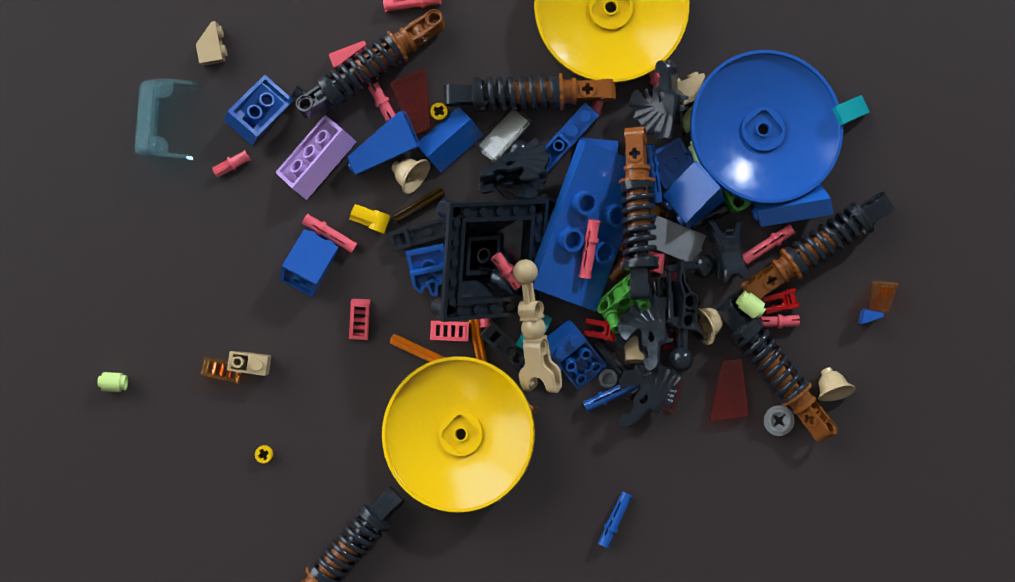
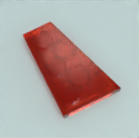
[390,67,431,135]
[710,359,749,421]

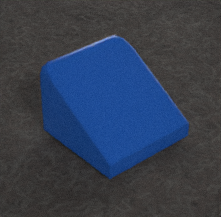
[858,309,884,324]

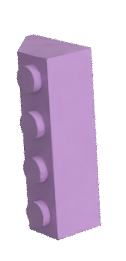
[275,115,357,200]

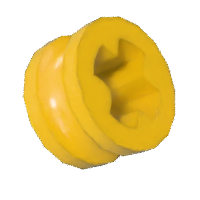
[430,102,448,120]
[255,445,273,463]

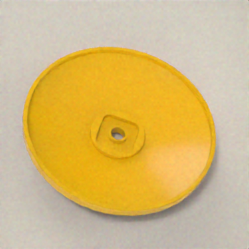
[534,0,690,83]
[382,357,535,512]

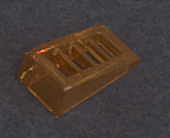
[200,356,241,383]

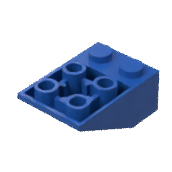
[547,319,607,390]

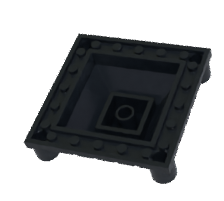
[431,198,549,322]

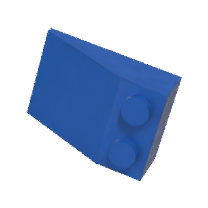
[223,75,293,146]

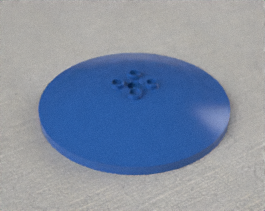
[690,50,843,204]

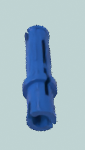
[646,144,663,203]
[583,385,640,412]
[598,491,633,548]

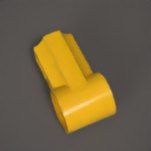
[349,204,390,233]

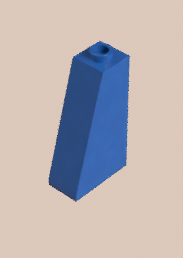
[348,111,421,175]
[751,184,834,227]

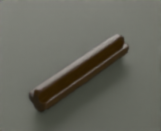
[393,187,445,223]

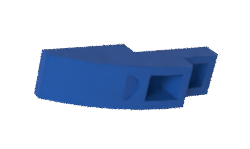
[545,102,599,173]

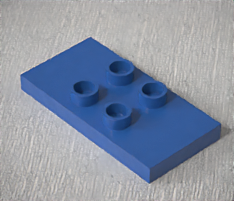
[533,139,626,312]

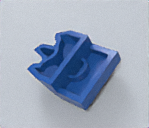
[406,243,444,297]

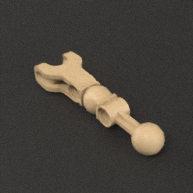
[513,259,562,393]

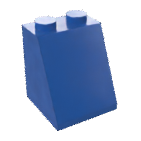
[663,160,725,229]
[280,229,338,298]

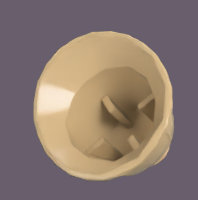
[392,159,430,194]
[697,308,724,345]
[818,367,855,401]

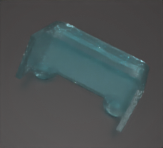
[135,78,199,161]

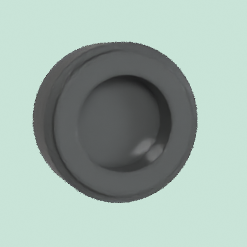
[598,369,618,388]

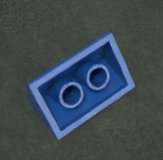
[419,106,484,173]

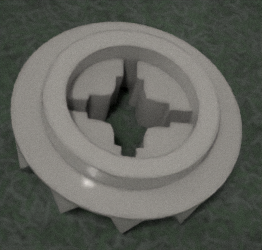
[764,405,794,436]

